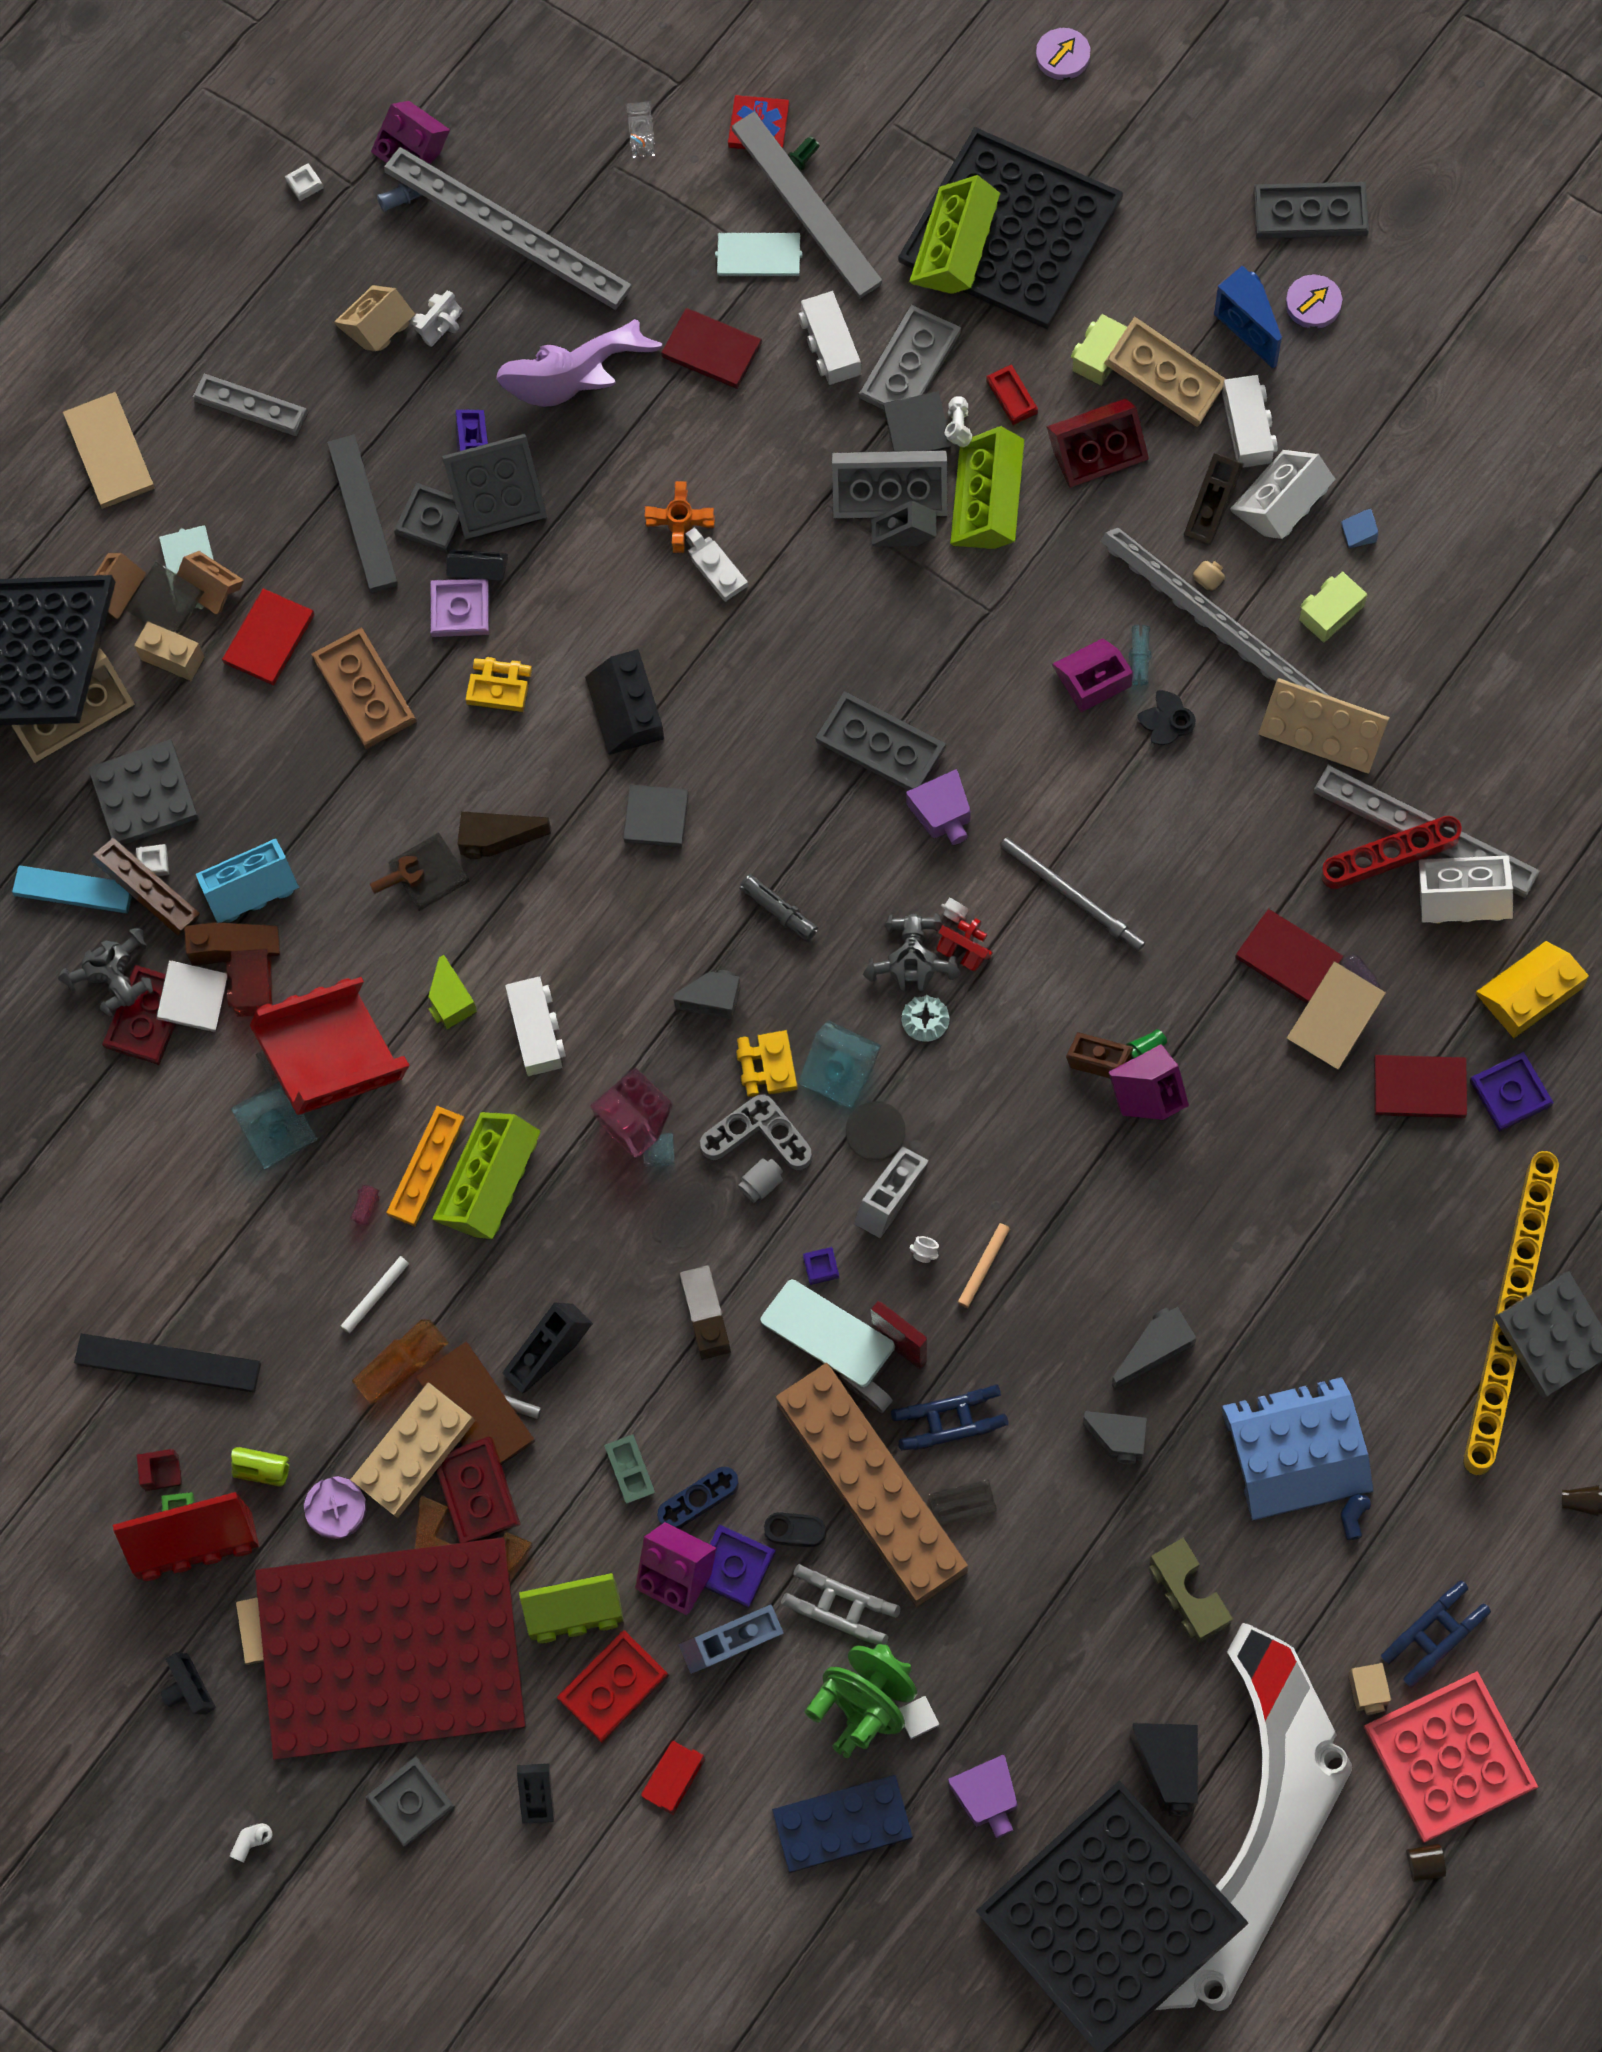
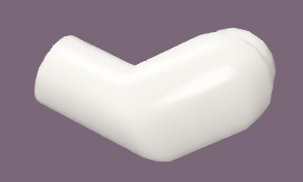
[230,1823,273,1863]

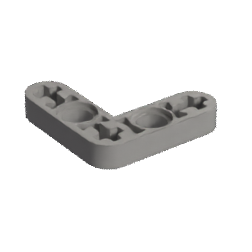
[700,1095,812,1170]

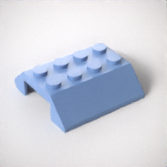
[1221,1377,1373,1521]

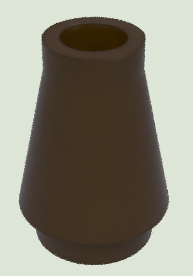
[1562,1485,1602,1516]

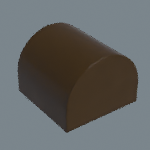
[1406,1844,1446,1882]

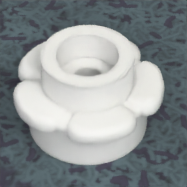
[941,897,969,923]
[910,1236,939,1263]

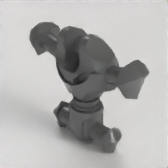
[863,913,961,991]
[58,928,153,1017]

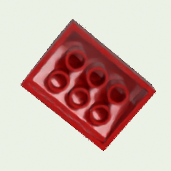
[112,1492,259,1581]

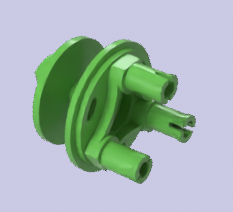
[804,1644,917,1758]

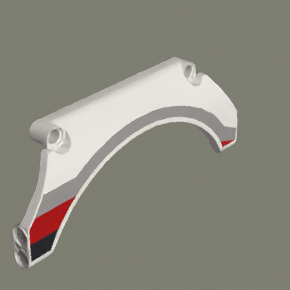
[1155,1623,1352,2011]

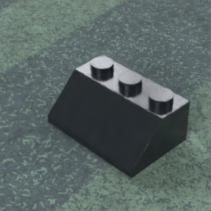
[585,649,665,755]

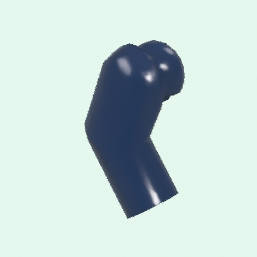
[1341,1494,1371,1540]

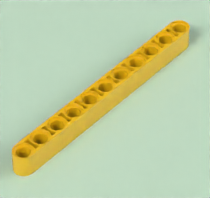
[1464,1151,1559,1475]

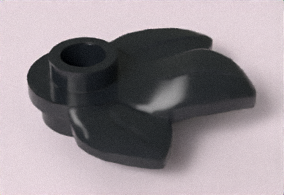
[1137,690,1196,745]

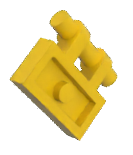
[465,657,532,712]
[736,1030,798,1097]

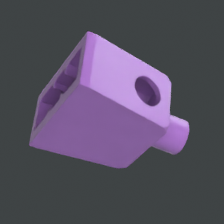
[906,769,971,845]
[948,1755,1018,1838]

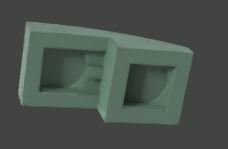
[604,1434,655,1504]

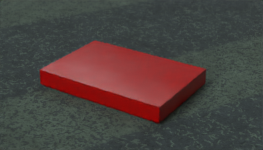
[222,588,315,686]
[557,1630,669,1743]

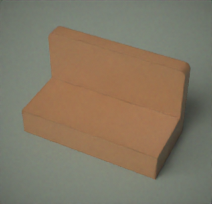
[173,551,244,614]
[94,553,146,618]

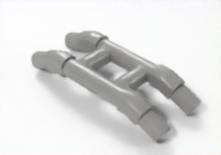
[781,1564,900,1645]

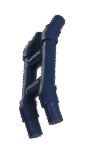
[891,1384,1009,1451]
[1381,1581,1491,1688]

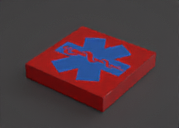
[728,95,790,149]

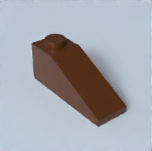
[184,923,280,966]

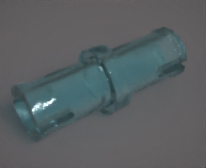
[1128,625,1152,686]

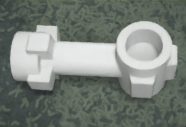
[944,397,972,447]

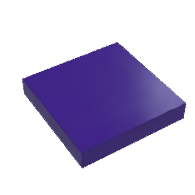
[1469,1052,1554,1132]
[704,1524,776,1608]

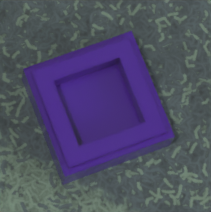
[803,1247,840,1285]

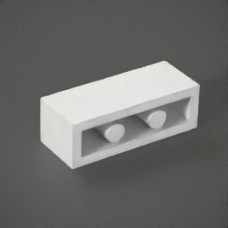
[798,291,861,385]
[1222,375,1278,468]
[505,976,566,1076]

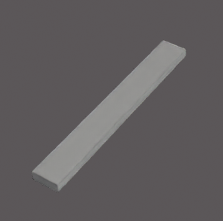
[732,111,882,299]
[1314,765,1540,898]

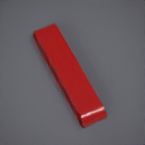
[1321,816,1462,889]

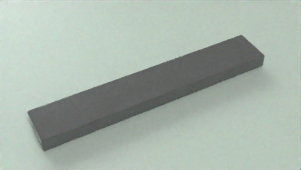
[327,434,398,593]

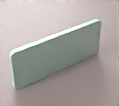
[760,1279,895,1387]

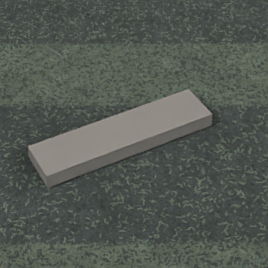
[193,373,308,436]

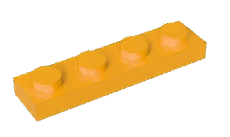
[386,1106,465,1227]

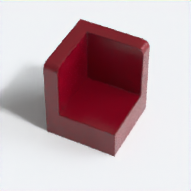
[136,1449,182,1491]

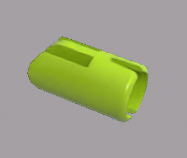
[231,1447,289,1487]

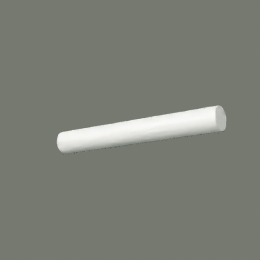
[341,1256,409,1334]

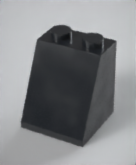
[1130,1723,1198,1817]

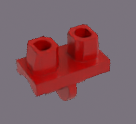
[936,918,993,972]

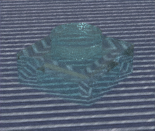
[643,1133,675,1167]

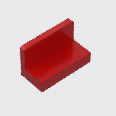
[641,1741,705,1815]

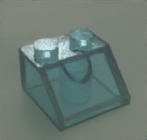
[798,1020,882,1108]
[231,1082,317,1169]

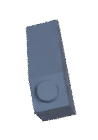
[679,1604,783,1674]

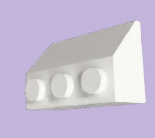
[1230,450,1336,539]
[1419,856,1513,923]

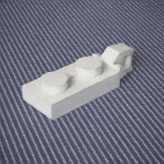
[685,527,748,602]

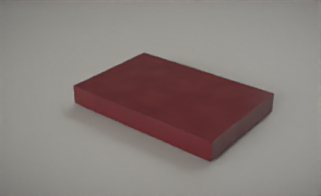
[661,308,762,389]
[1235,908,1344,1004]
[102,965,176,1065]
[1374,1055,1467,1118]
[871,1301,927,1369]
[436,1436,521,1543]

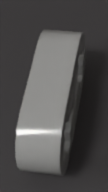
[838,1374,893,1413]

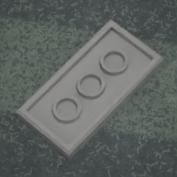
[859,305,961,410]

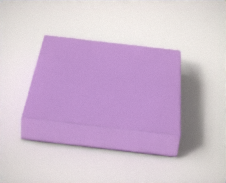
[431,579,489,637]

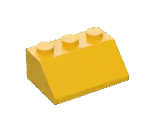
[1476,941,1589,1039]

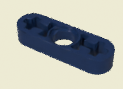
[657,1467,739,1529]

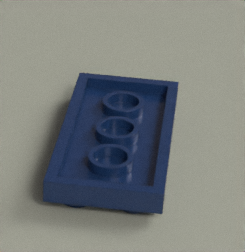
[772,1775,913,1873]

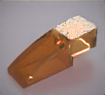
[352,1319,449,1404]

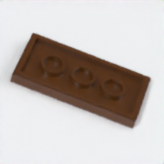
[416,1341,535,1465]

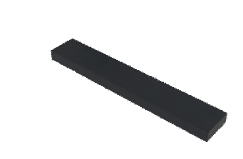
[74,1333,261,1393]

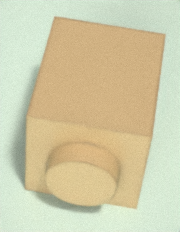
[1348,1663,1391,1715]

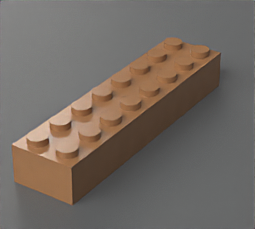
[776,1363,968,1608]

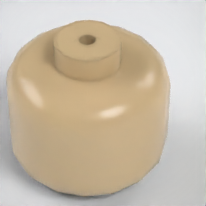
[1193,561,1225,591]

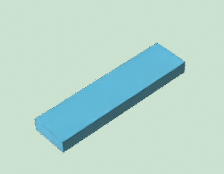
[12,865,132,914]

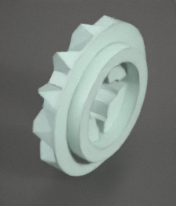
[902,994,949,1042]

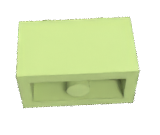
[1071,314,1127,386]
[1299,571,1367,643]

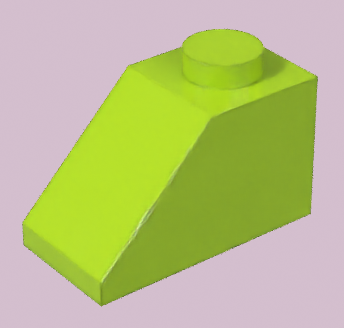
[428,955,478,1029]

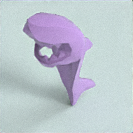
[496,319,663,407]

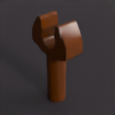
[370,856,425,894]

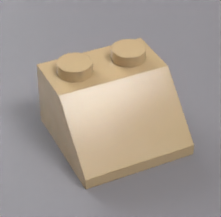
[334,285,415,351]

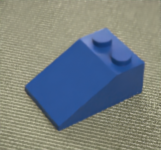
[1214,266,1282,368]

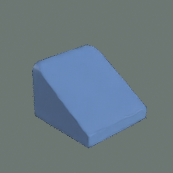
[1341,509,1378,548]

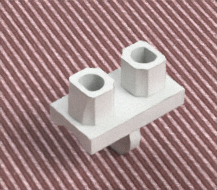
[411,290,463,347]

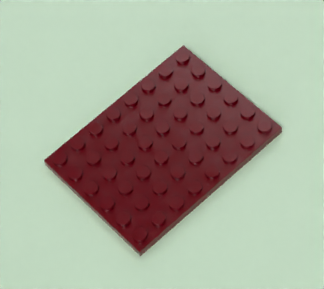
[255,1537,526,1760]

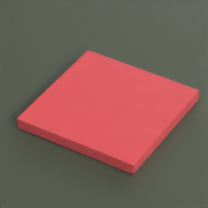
[1364,1671,1538,1844]

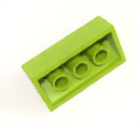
[909,175,1000,294]
[950,426,1024,549]
[432,1112,541,1239]

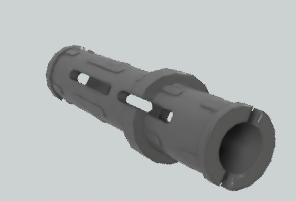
[739,874,818,942]

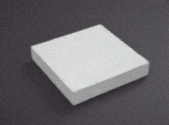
[156,960,228,1032]

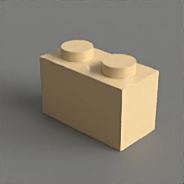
[134,622,204,681]

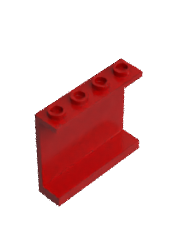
[250,977,410,1115]

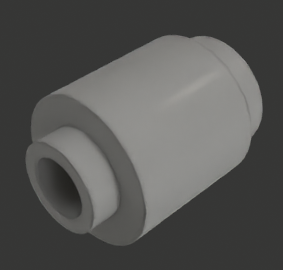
[738,1158,783,1203]

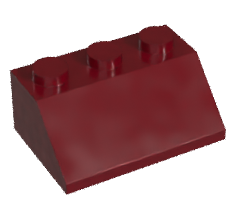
[1047,398,1149,487]

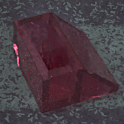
[590,1067,673,1159]

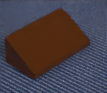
[1066,1032,1133,1079]

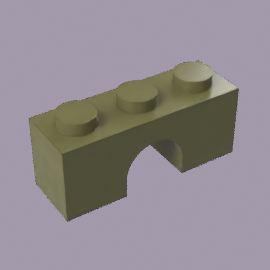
[1148,1537,1233,1643]

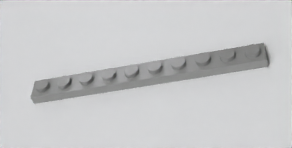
[384,147,631,310]
[1100,528,1329,696]

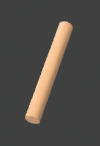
[958,1223,1010,1308]

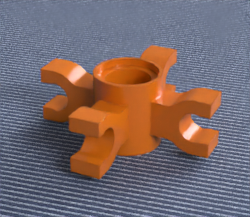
[645,481,715,553]

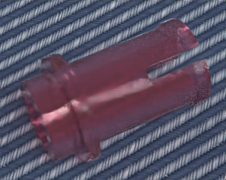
[350,1185,380,1225]

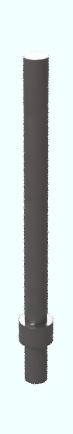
[1000,837,1146,952]

